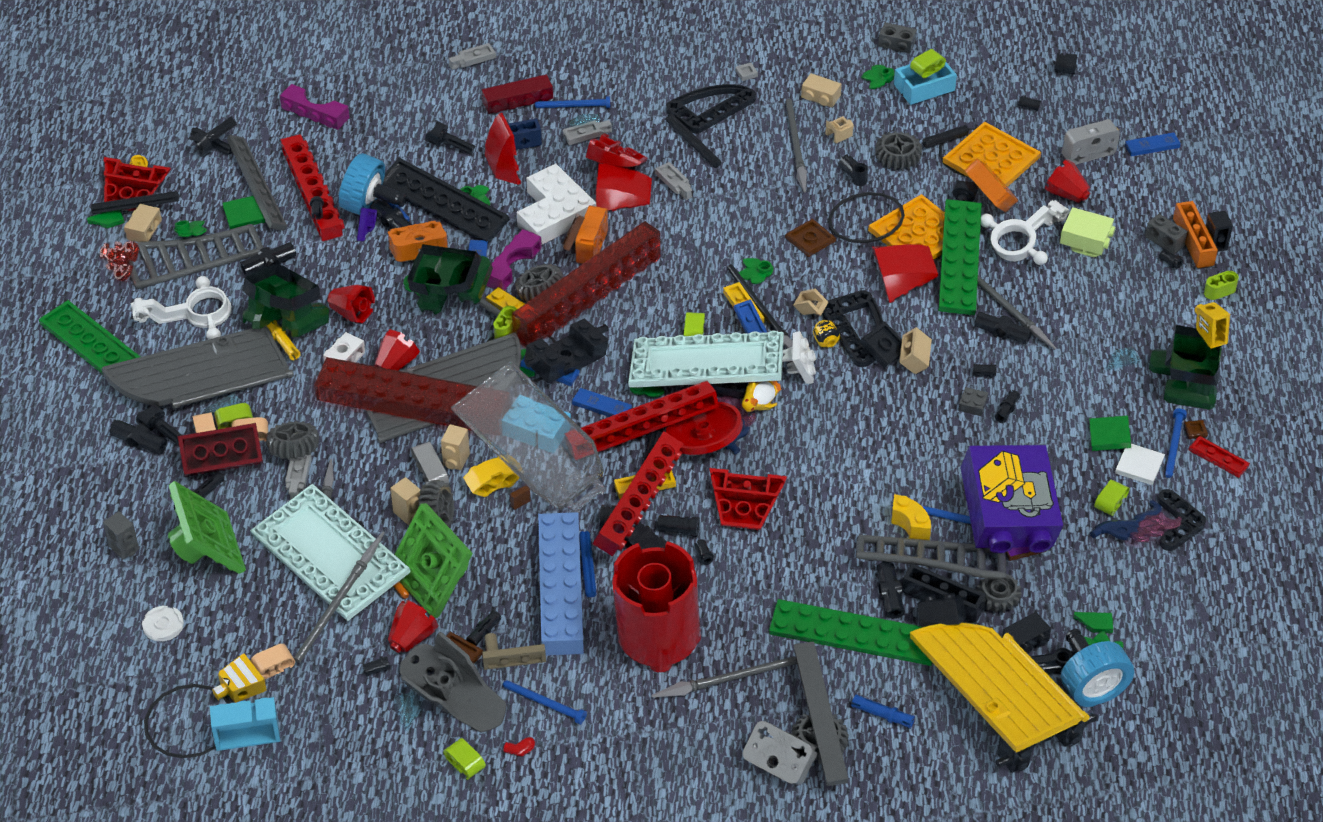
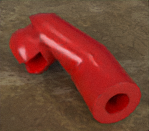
[503,737,535,756]

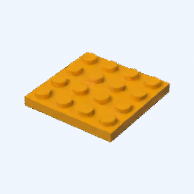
[942,121,1041,187]
[868,194,944,260]

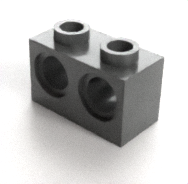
[878,22,917,53]
[1145,214,1188,254]
[103,512,139,560]

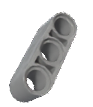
[411,442,449,485]

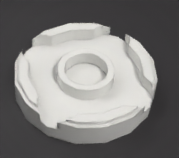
[142,606,184,641]

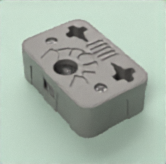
[1062,119,1120,165]
[743,721,817,785]

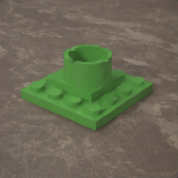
[168,481,246,574]
[394,503,473,618]

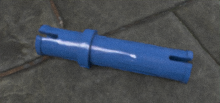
[851,694,915,729]

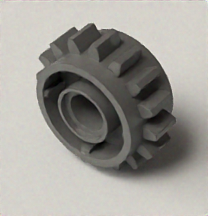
[977,574,1022,613]

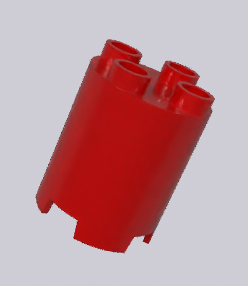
[612,541,701,672]

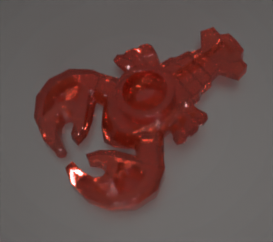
[99,240,139,281]

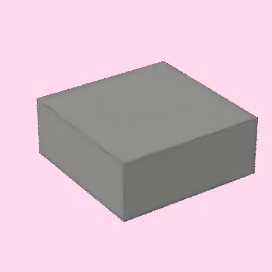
[736,63,758,81]

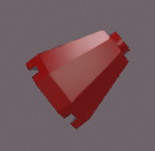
[1045,160,1091,202]
[327,285,375,323]
[374,329,420,377]
[388,600,439,653]

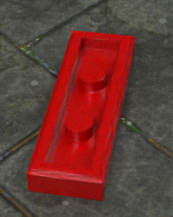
[1189,436,1250,478]

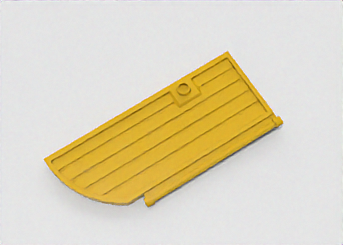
[910,623,1090,753]

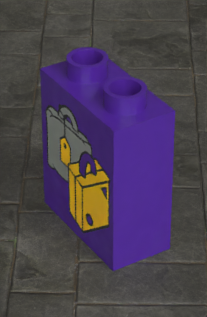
[960,445,1063,553]

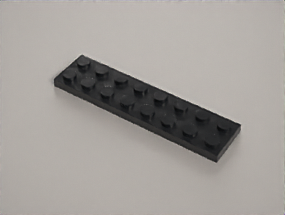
[383,157,510,244]

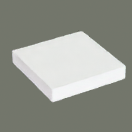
[1115,444,1165,485]

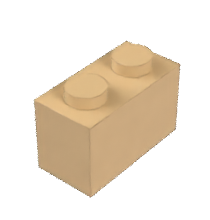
[801,73,842,107]
[124,204,162,242]
[900,327,932,374]
[441,424,470,470]
[390,477,421,525]

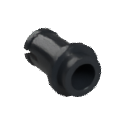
[1018,95,1041,111]
[310,196,324,220]
[1159,249,1183,269]
[973,363,996,378]
[694,539,714,565]
[362,656,390,677]

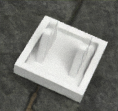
[782,331,816,384]

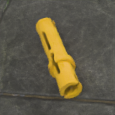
[267,320,301,360]

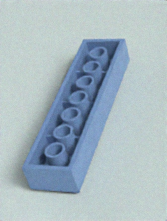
[538,512,584,655]

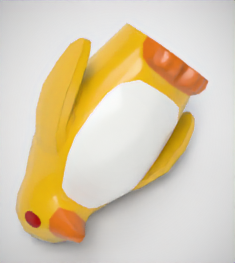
[742,381,781,412]

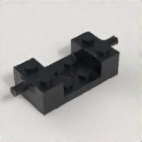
[524,318,609,383]
[995,696,1096,773]

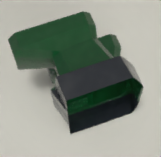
[407,244,493,314]
[242,263,329,337]
[1149,325,1222,410]

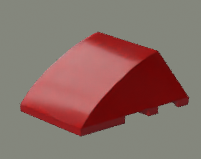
[485,113,521,185]
[586,133,648,167]
[104,157,171,211]
[596,164,652,211]
[872,244,938,303]
[709,468,788,530]

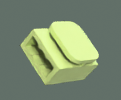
[1060,207,1116,257]

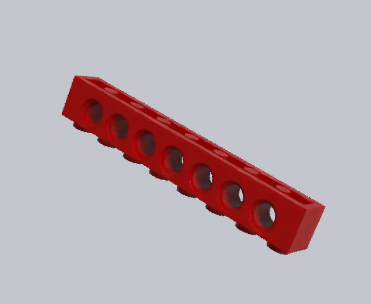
[280,134,345,241]
[566,381,719,460]
[592,431,684,557]

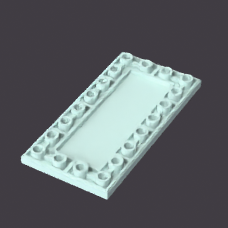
[628,331,784,387]
[250,484,411,621]

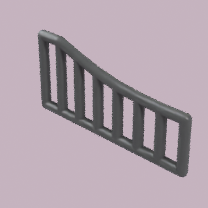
[120,224,264,289]
[856,535,1006,580]

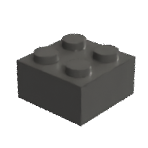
[958,387,988,416]

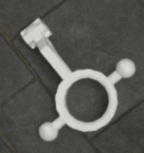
[981,200,1069,265]
[131,276,232,340]

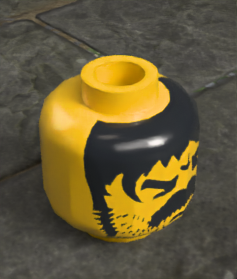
[813,320,840,347]

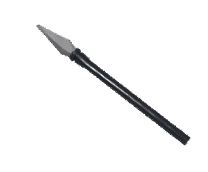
[727,264,793,349]

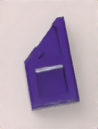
[357,207,377,241]

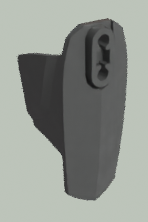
[400,632,506,733]

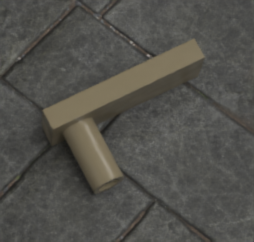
[482,633,546,670]

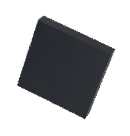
[859,322,902,369]

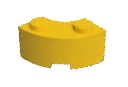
[463,456,523,497]
[891,494,931,540]

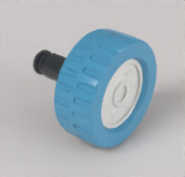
[339,153,407,215]
[1061,629,1134,707]

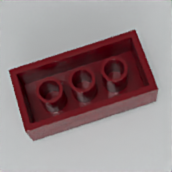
[178,423,263,477]

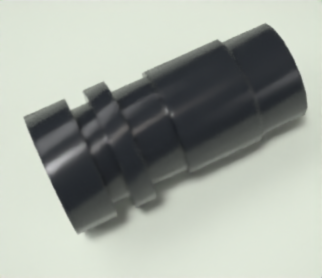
[657,515,700,537]

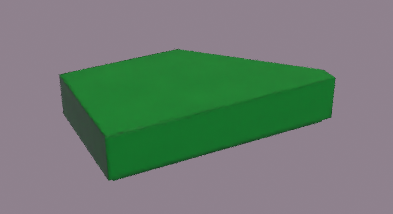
[87,210,125,229]
[1073,612,1114,633]

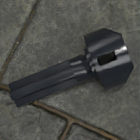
[188,116,237,157]
[425,120,475,155]
[952,180,979,202]
[136,403,182,446]

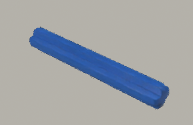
[579,531,597,598]

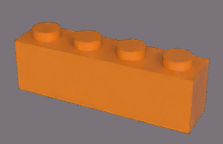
[1173,201,1218,268]

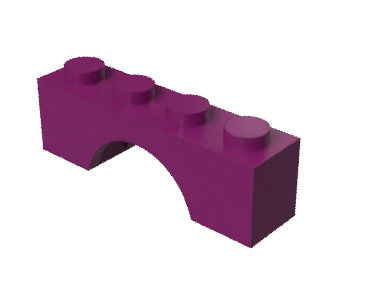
[280,84,350,130]
[486,229,542,291]

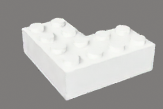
[517,164,596,244]

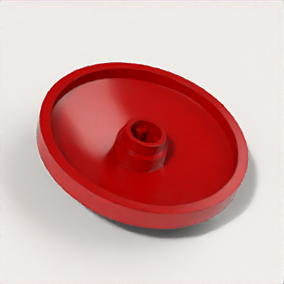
[666,402,743,455]

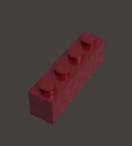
[481,74,554,114]

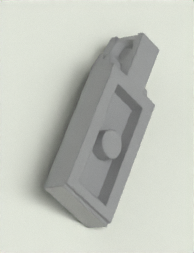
[449,43,496,70]
[563,120,612,145]
[654,162,692,200]
[285,455,312,500]

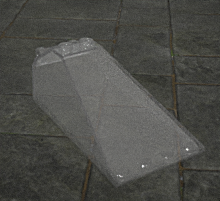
[451,361,606,513]

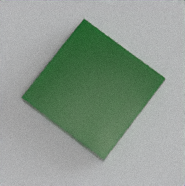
[222,196,265,229]
[1089,415,1131,451]

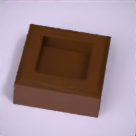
[1184,420,1208,439]
[510,485,531,510]

